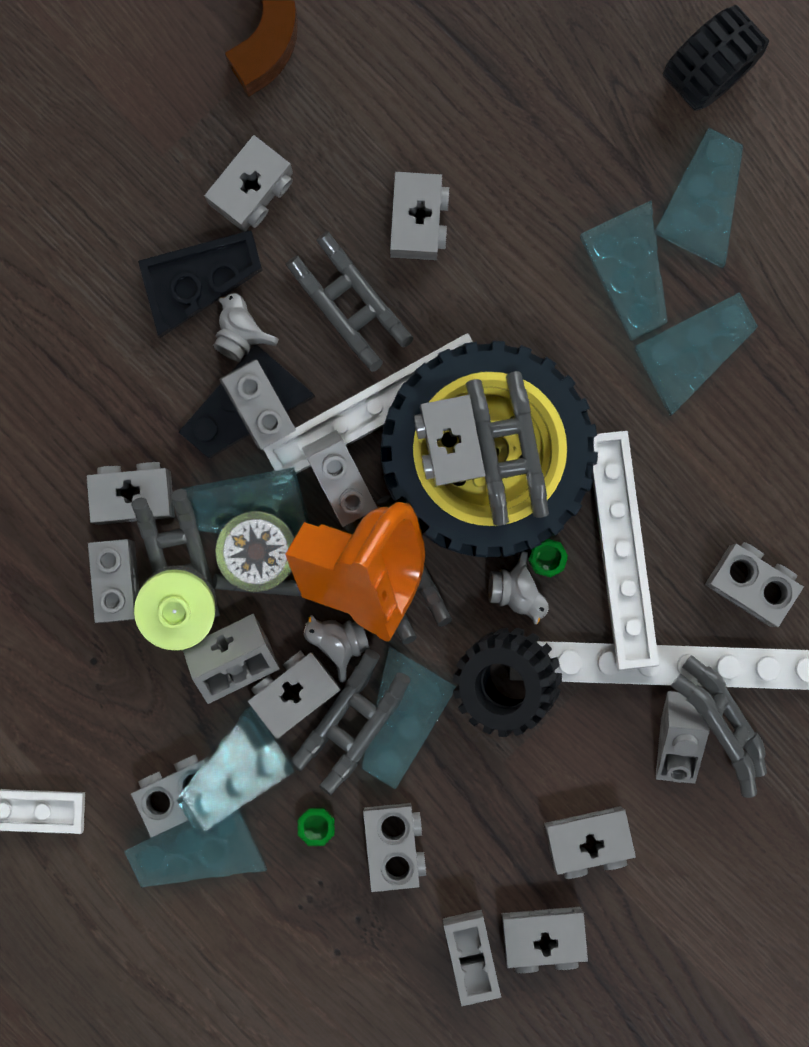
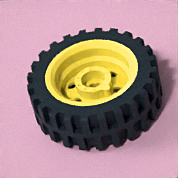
[381,341,598,557]

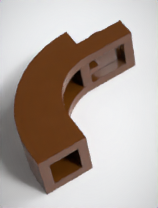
[225,0,298,97]

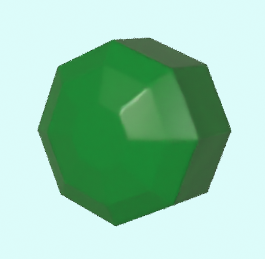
[528,539,568,578]
[298,808,335,846]

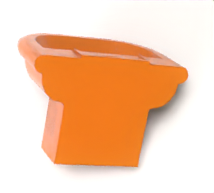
[285,502,426,641]

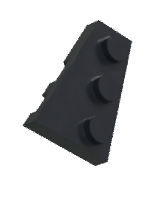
[138,230,263,338]
[179,345,315,459]

